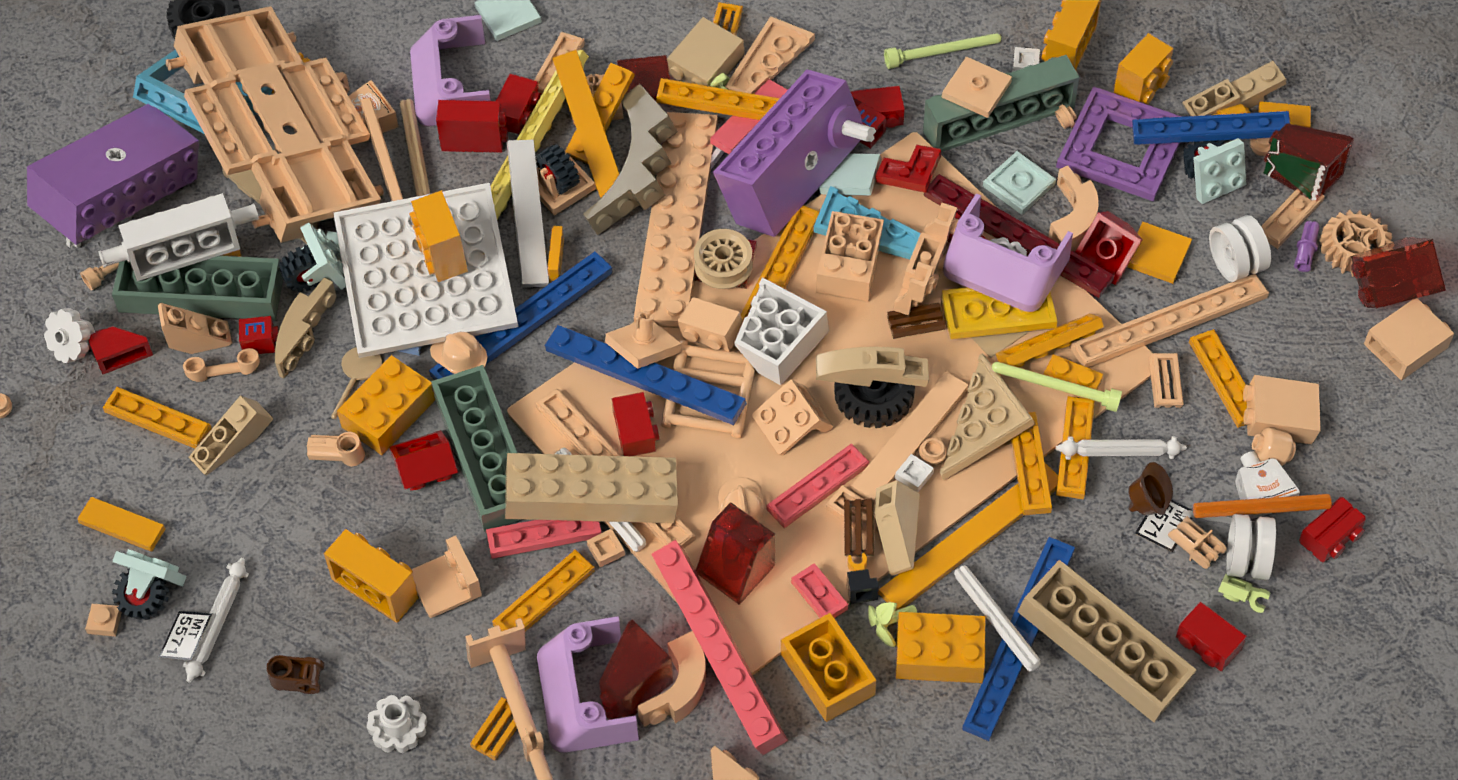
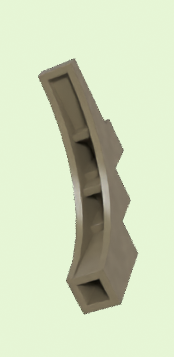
[583,84,678,235]

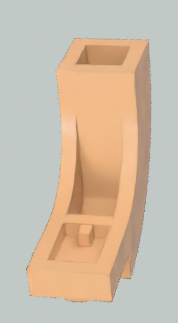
[1049,166,1099,252]
[638,631,706,727]

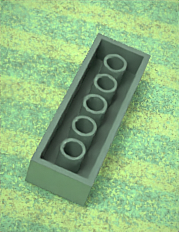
[923,55,1079,152]
[112,256,284,321]
[431,365,522,532]

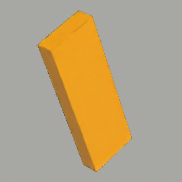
[77,497,166,552]

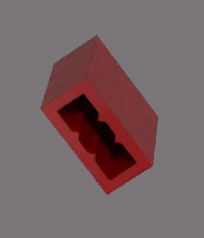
[436,100,508,153]

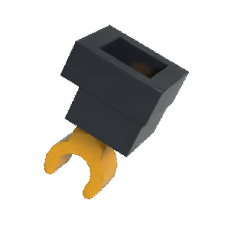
[847,553,879,604]

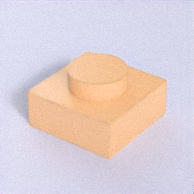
[587,528,625,567]
[85,604,122,637]

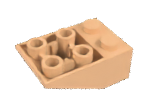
[816,211,884,301]

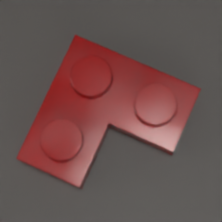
[876,144,941,193]

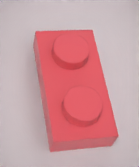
[791,563,848,618]

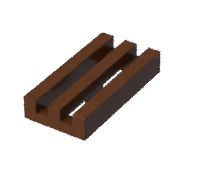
[887,303,946,339]
[844,498,874,557]

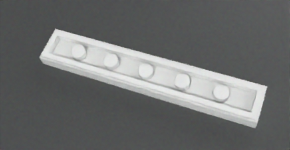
[507,140,549,288]

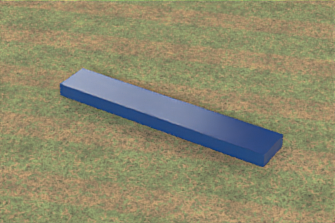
[1132,111,1291,145]

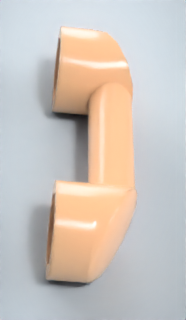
[183,348,260,382]

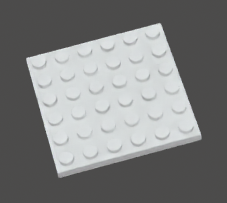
[334,183,518,358]

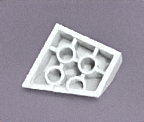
[734,277,829,386]

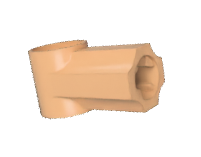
[307,432,365,466]

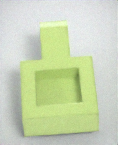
[1218,573,1271,613]

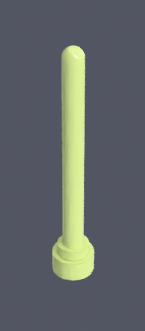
[884,33,1002,69]
[992,362,1122,412]

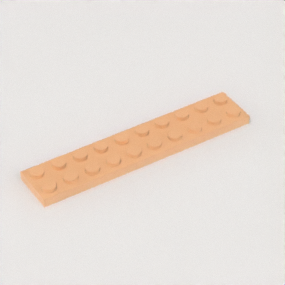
[633,112,718,327]

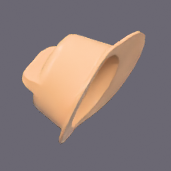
[430,332,488,374]
[718,477,765,536]

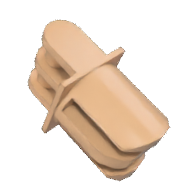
[1168,516,1227,569]

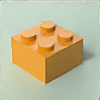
[1113,33,1173,104]

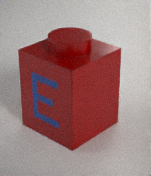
[857,102,886,149]
[239,316,279,354]

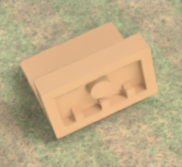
[752,379,834,455]
[412,536,482,618]

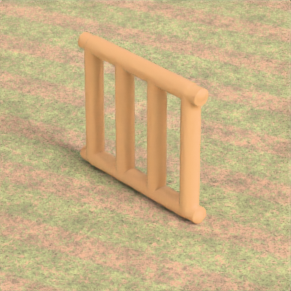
[661,341,755,438]

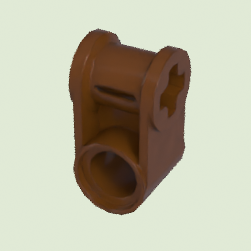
[266,655,325,694]

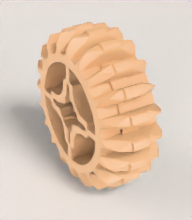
[1320,209,1393,277]

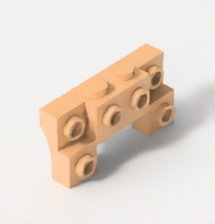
[893,203,959,315]

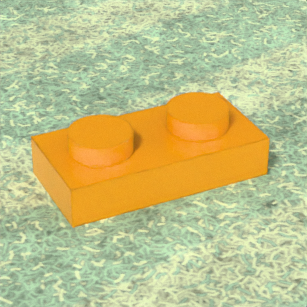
[1043,354,1103,390]

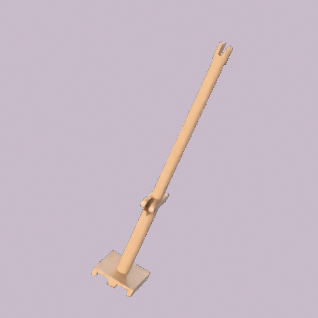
[465,618,553,780]

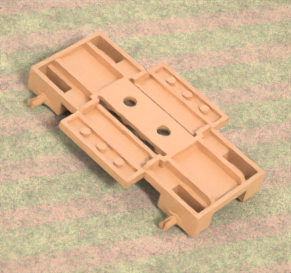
[166,6,384,243]

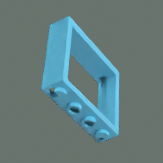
[133,50,272,134]

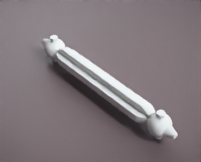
[1056,436,1187,459]
[183,558,249,683]

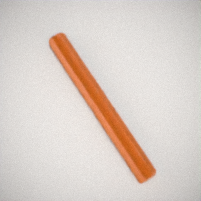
[1193,494,1332,518]

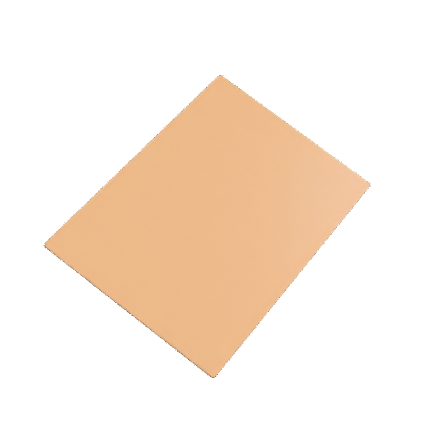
[507,132,1160,675]

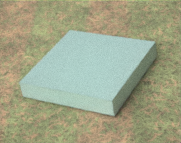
[475,0,541,41]
[983,151,1056,215]
[819,154,881,195]

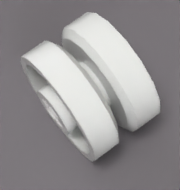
[1209,215,1271,282]
[1226,514,1276,580]

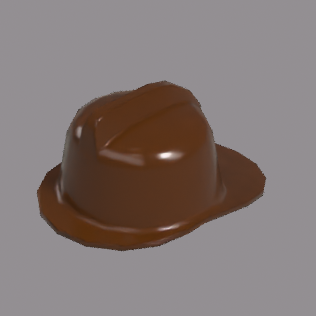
[1128,462,1173,516]

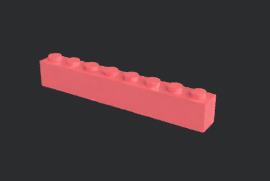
[651,540,788,755]

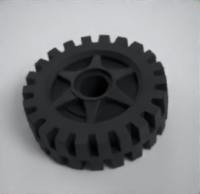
[166,0,242,39]
[834,380,915,428]

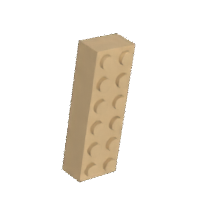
[505,453,678,523]
[1018,560,1196,722]

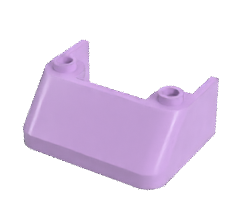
[410,15,491,126]
[943,193,1073,312]
[537,616,639,753]

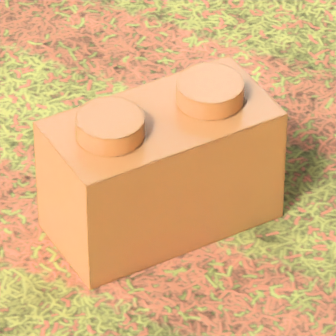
[678,297,743,352]

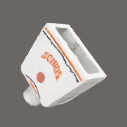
[1235,451,1300,519]

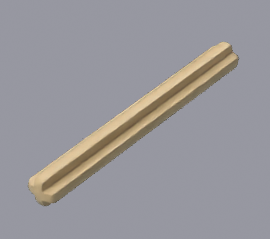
[400,99,430,196]

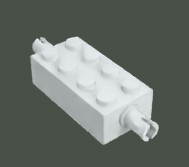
[98,193,259,281]

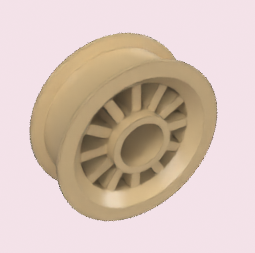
[694,229,753,289]

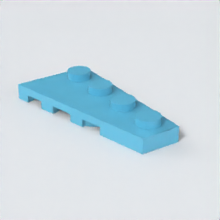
[814,186,921,260]

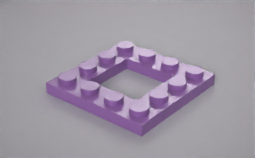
[1056,86,1181,201]

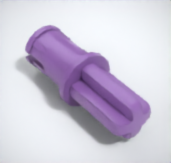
[1294,221,1319,272]

